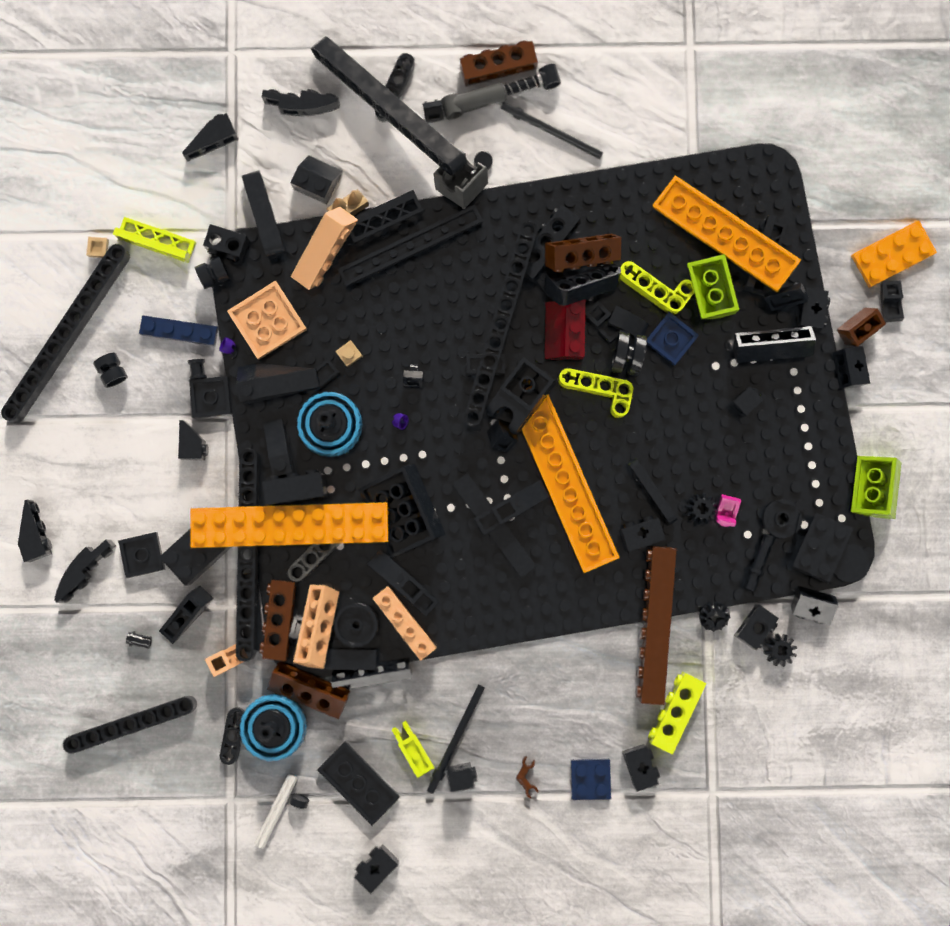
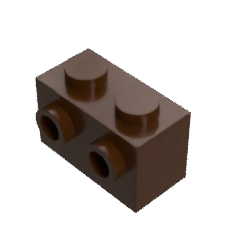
[836,308,886,346]

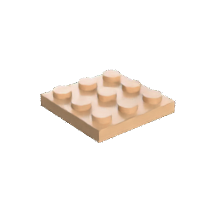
[227,281,307,360]

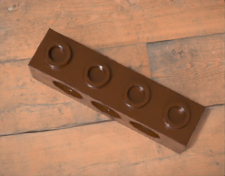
[460,41,538,87]
[545,234,621,272]
[260,580,297,661]
[267,661,351,719]

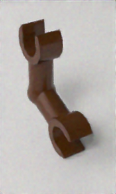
[516,756,538,799]

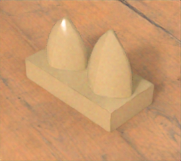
[327,189,369,216]

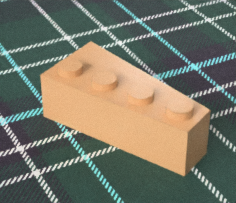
[291,207,358,290]

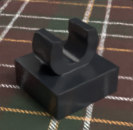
[422,99,444,123]
[403,364,423,388]

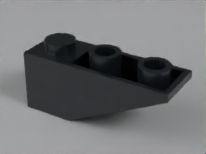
[18,500,52,562]

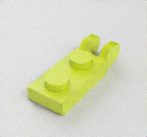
[392,721,435,778]

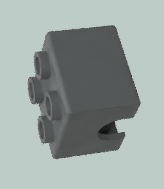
[433,148,488,209]

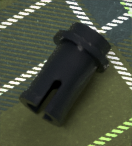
[126,631,152,649]

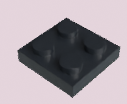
[189,376,232,419]
[118,532,166,578]

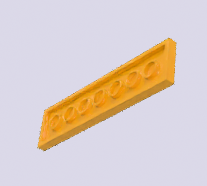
[652,175,801,292]

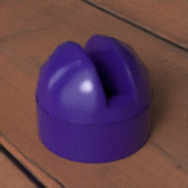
[219,337,236,354]
[392,413,408,430]

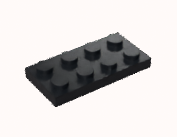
[317,741,400,826]

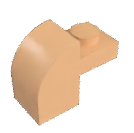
[205,644,248,677]

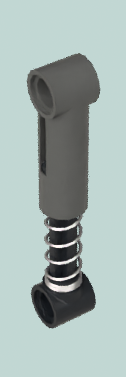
[441,64,562,120]

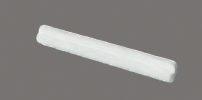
[255,774,297,849]

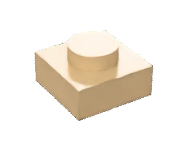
[86,237,109,258]
[335,340,363,368]

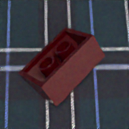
[545,299,585,360]

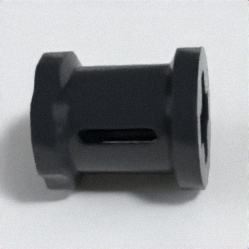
[188,359,207,380]

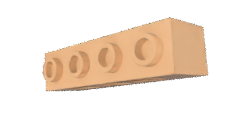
[294,585,339,669]
[373,586,437,661]

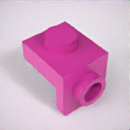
[715,494,741,527]

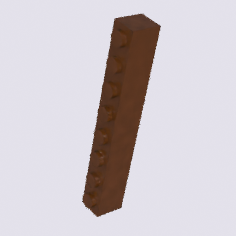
[636,546,677,705]

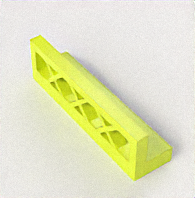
[113,217,196,263]

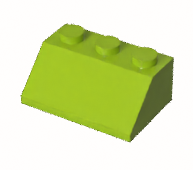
[687,254,739,319]
[851,456,902,519]

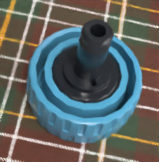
[297,392,363,457]
[240,694,307,761]

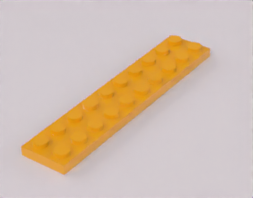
[522,385,619,573]
[190,503,388,548]

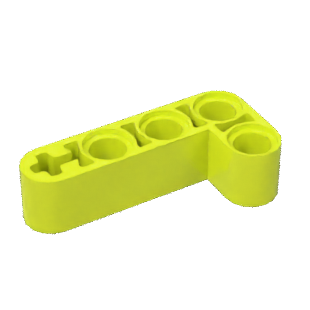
[620,261,694,315]
[558,368,633,418]

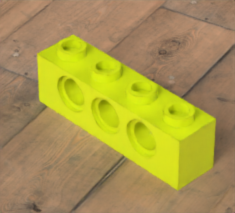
[648,672,707,755]

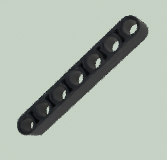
[63,695,197,754]

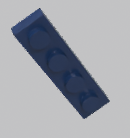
[139,315,218,346]

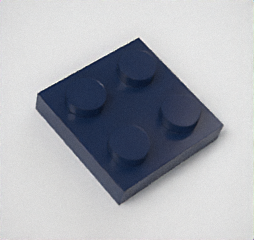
[646,312,699,366]
[570,758,611,800]

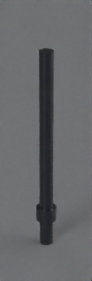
[500,102,603,159]
[426,684,485,794]

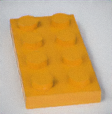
[851,220,937,288]

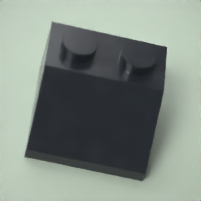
[290,155,343,205]

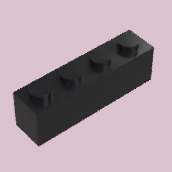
[733,326,816,363]

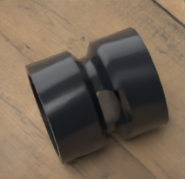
[194,256,230,290]
[93,352,128,388]

